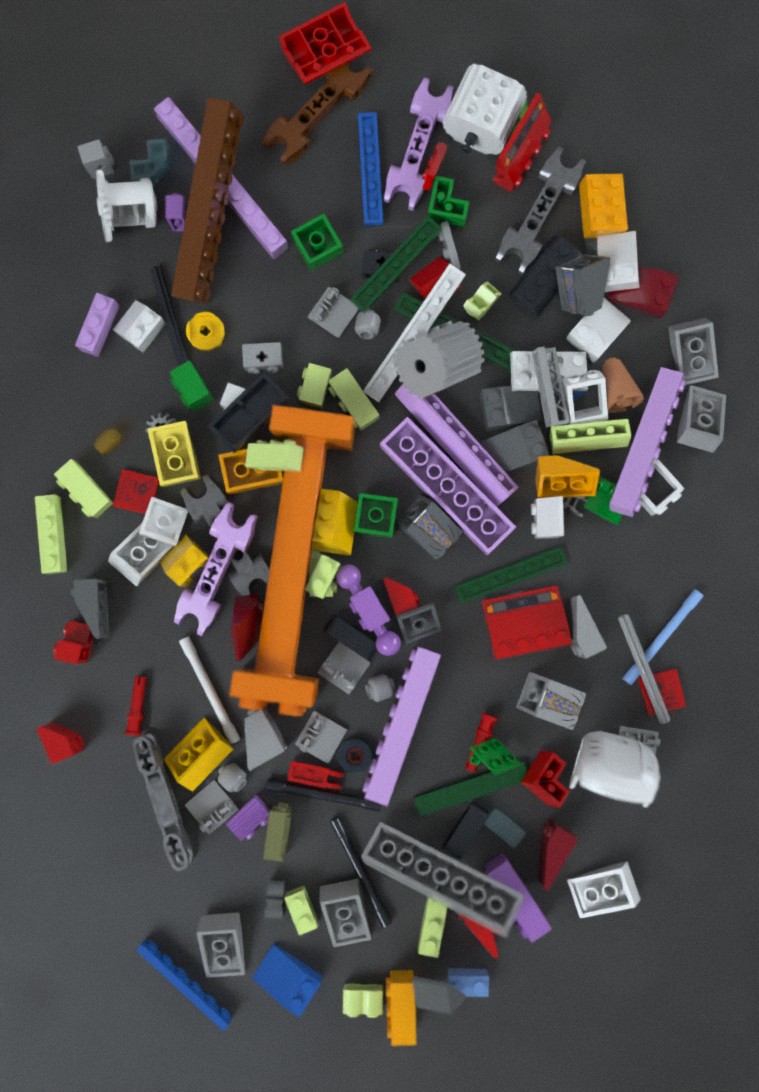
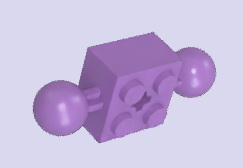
[336,564,401,656]

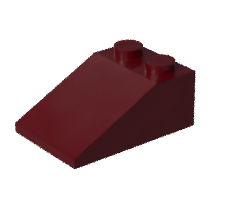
[608,266,679,318]
[231,594,264,661]
[539,819,578,891]

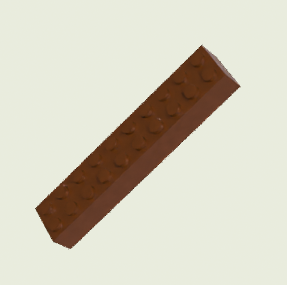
[171,98,244,305]

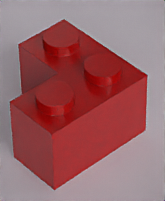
[53,620,94,664]
[521,750,570,808]

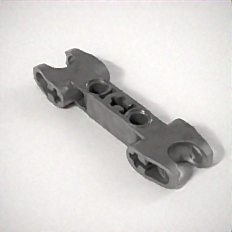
[495,147,586,275]
[180,475,270,596]
[133,733,194,871]

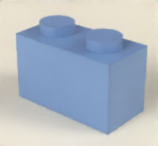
[447,968,489,997]

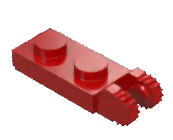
[422,142,447,190]
[287,760,344,789]

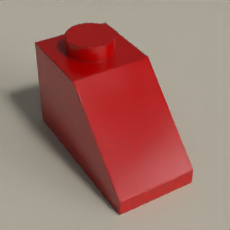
[383,578,420,615]

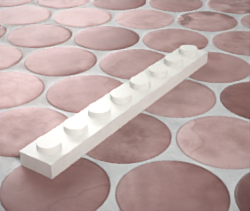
[363,264,466,402]

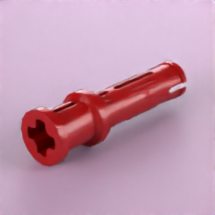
[124,676,147,736]
[465,712,498,773]

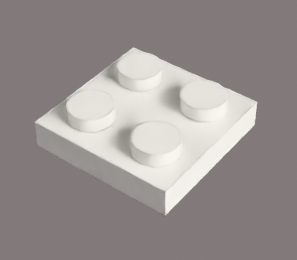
[139,497,188,546]

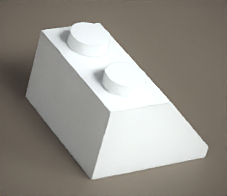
[113,301,166,353]
[531,496,564,539]

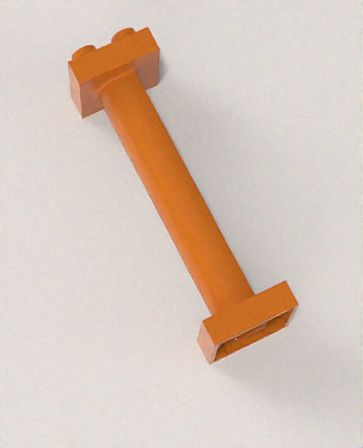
[230,405,355,716]

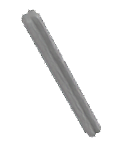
[618,614,670,724]

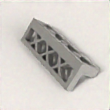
[532,347,570,427]

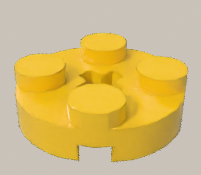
[186,312,225,351]

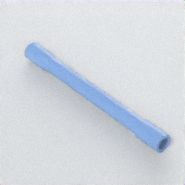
[622,589,703,685]

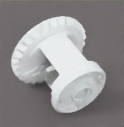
[96,170,157,242]

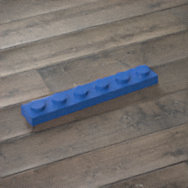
[358,112,383,226]
[136,939,232,1031]

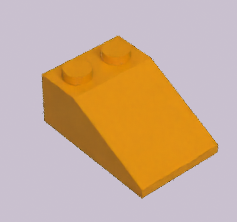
[535,456,600,499]

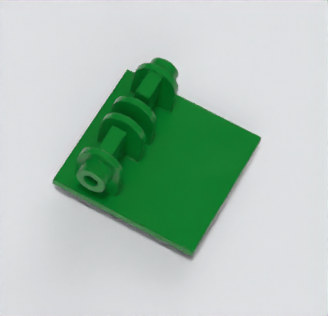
[584,476,623,525]
[470,738,521,775]

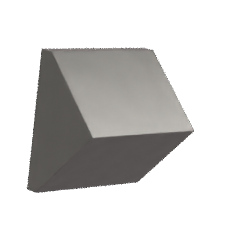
[396,603,442,644]
[412,977,466,1014]

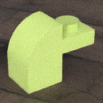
[463,282,501,320]

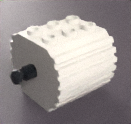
[442,64,527,155]

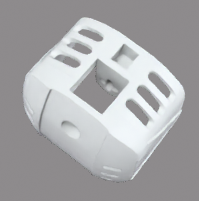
[570,731,660,807]

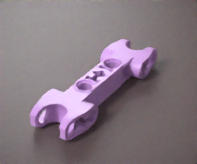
[384,78,454,211]
[174,502,258,636]

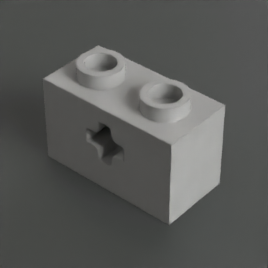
[77,140,115,179]
[242,342,283,374]

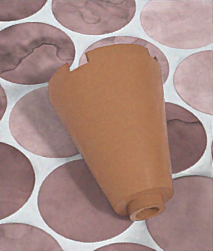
[602,358,644,413]

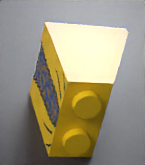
[160,534,210,588]

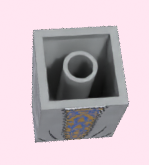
[516,672,586,730]
[244,707,288,770]

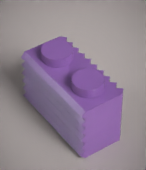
[165,193,188,231]
[226,795,270,841]

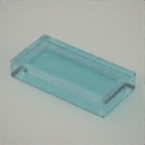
[484,808,526,848]

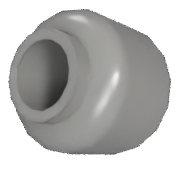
[355,310,381,340]
[365,674,395,702]
[218,763,247,792]

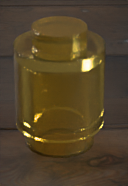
[93,427,122,455]

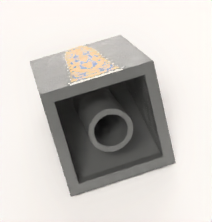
[555,254,610,316]
[395,495,462,560]

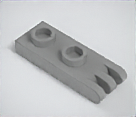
[438,221,460,270]

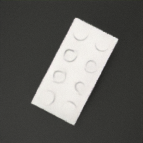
[510,351,588,393]

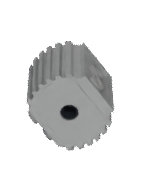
[393,321,484,399]

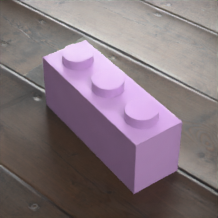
[75,293,119,357]

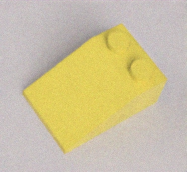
[148,421,201,487]

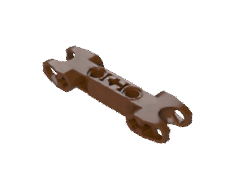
[262,60,373,166]

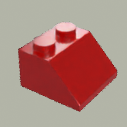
[37,723,84,765]

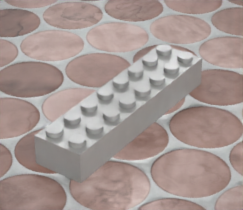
[361,822,524,938]

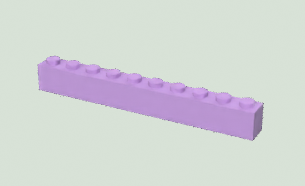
[154,97,288,260]

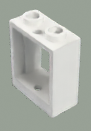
[562,370,608,425]
[640,459,685,516]

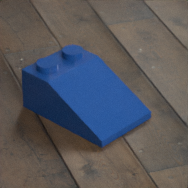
[252,943,322,1017]

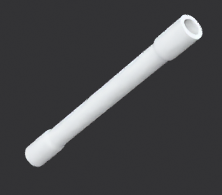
[179,636,241,745]

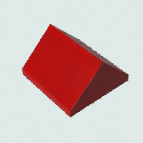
[409,257,462,300]

